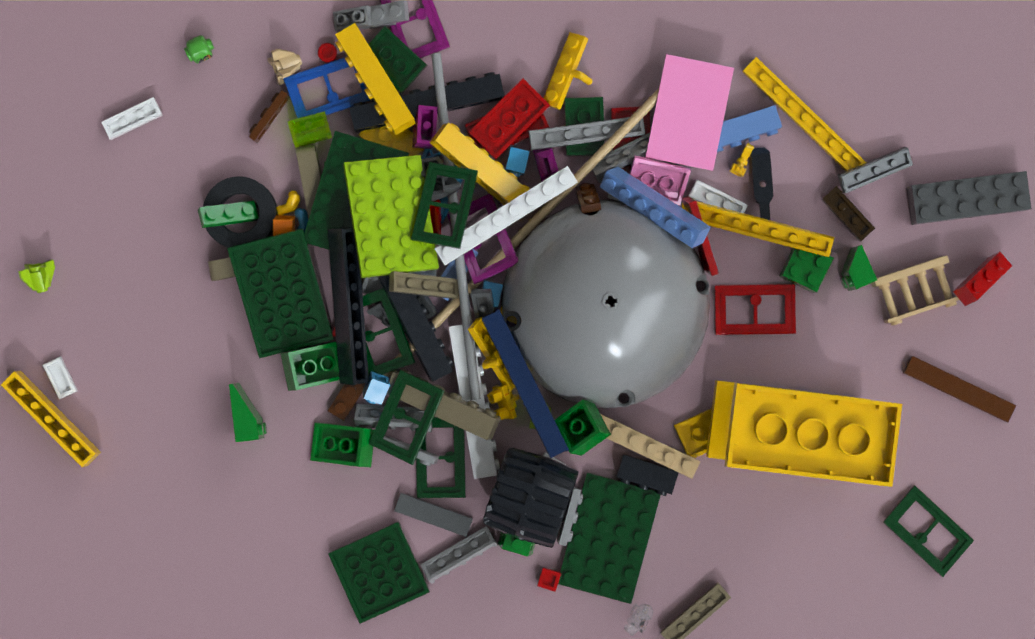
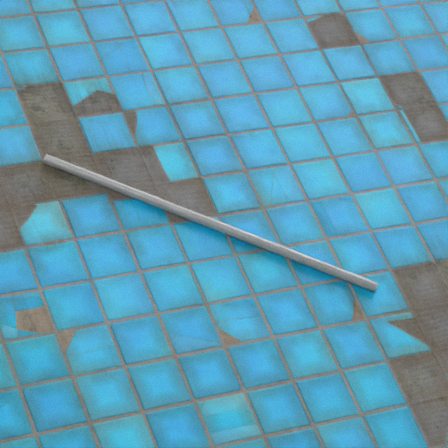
[431,53,481,400]

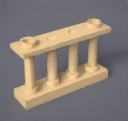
[871,255,959,326]

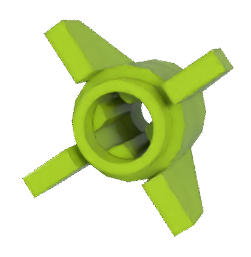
[18,260,55,293]

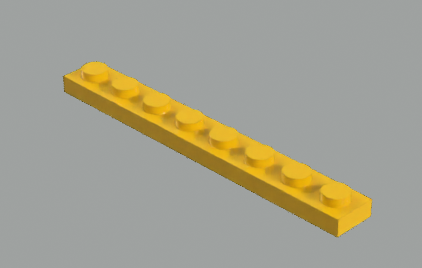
[742,57,866,171]
[682,201,835,257]

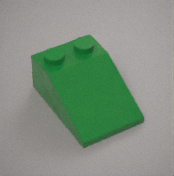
[280,342,339,391]
[229,383,267,442]
[310,423,375,468]

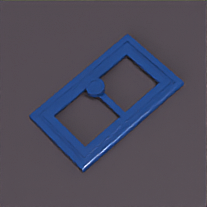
[283,57,373,124]

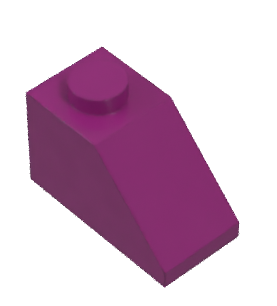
[412,105,437,149]

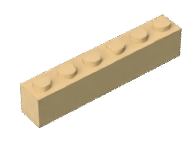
[601,414,701,479]

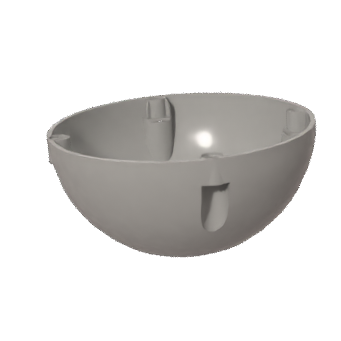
[501,200,710,408]

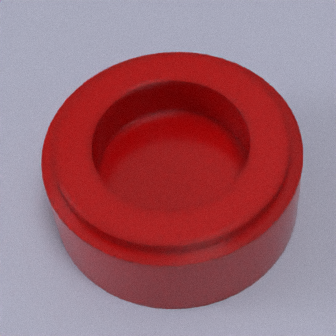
[318,43,337,63]

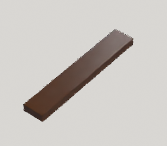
[903,356,1016,423]

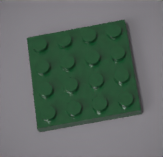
[328,521,430,624]

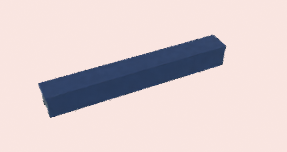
[482,309,569,459]

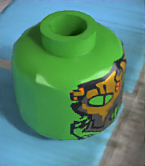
[184,35,215,64]

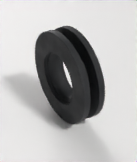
[203,176,278,248]

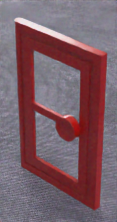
[715,284,796,335]

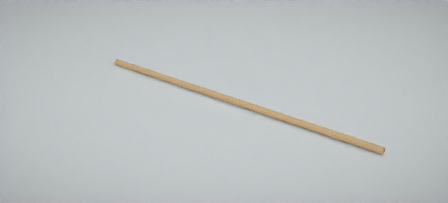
[383,57,690,377]

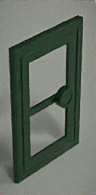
[411,162,478,249]
[363,288,415,375]
[369,370,445,465]
[415,417,466,498]
[883,485,974,577]

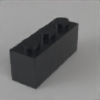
[616,454,679,496]

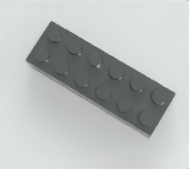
[907,171,1032,225]

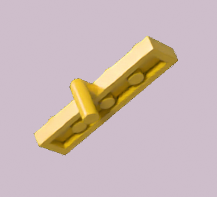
[544,32,592,110]
[467,317,515,391]

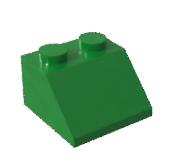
[841,245,877,291]

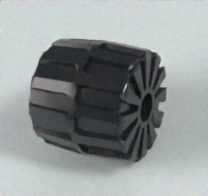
[483,448,579,548]

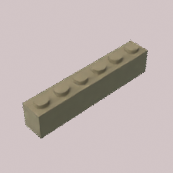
[386,369,501,440]

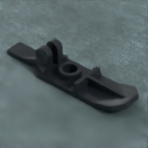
[750,147,774,220]

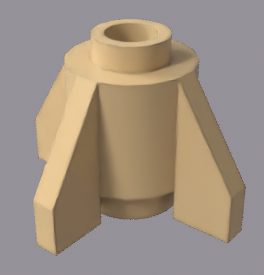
[267,49,302,85]

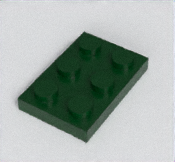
[368,26,428,94]
[565,97,605,156]

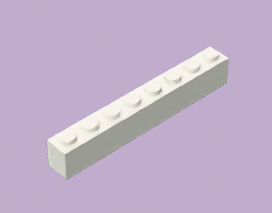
[435,166,578,266]
[449,325,500,479]

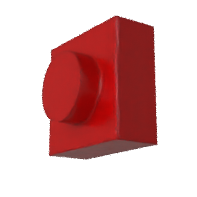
[537,567,561,592]

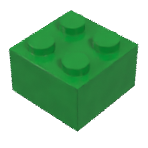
[779,248,834,293]
[555,399,611,456]

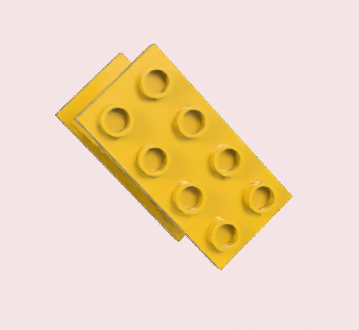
[706,380,902,487]

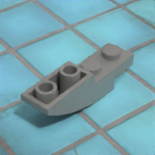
[333,0,409,31]

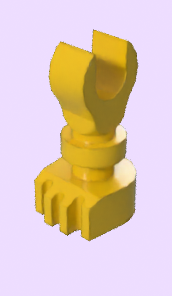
[729,143,754,177]

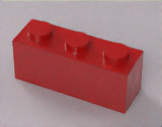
[953,251,1012,306]

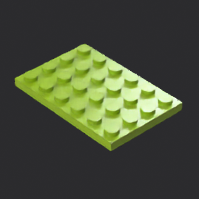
[343,155,439,278]

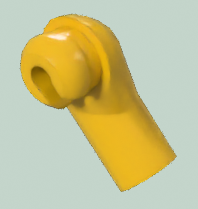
[276,191,300,215]

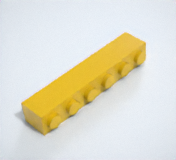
[335,23,416,135]
[429,122,531,205]
[1,371,101,467]

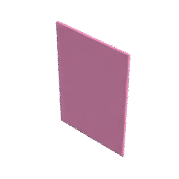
[645,54,734,171]

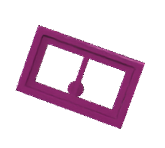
[380,0,450,58]
[447,193,518,284]

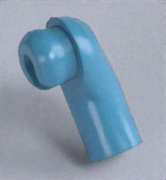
[294,208,309,233]

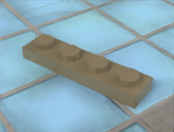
[389,271,458,299]
[660,582,731,639]

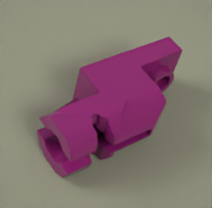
[529,139,559,182]

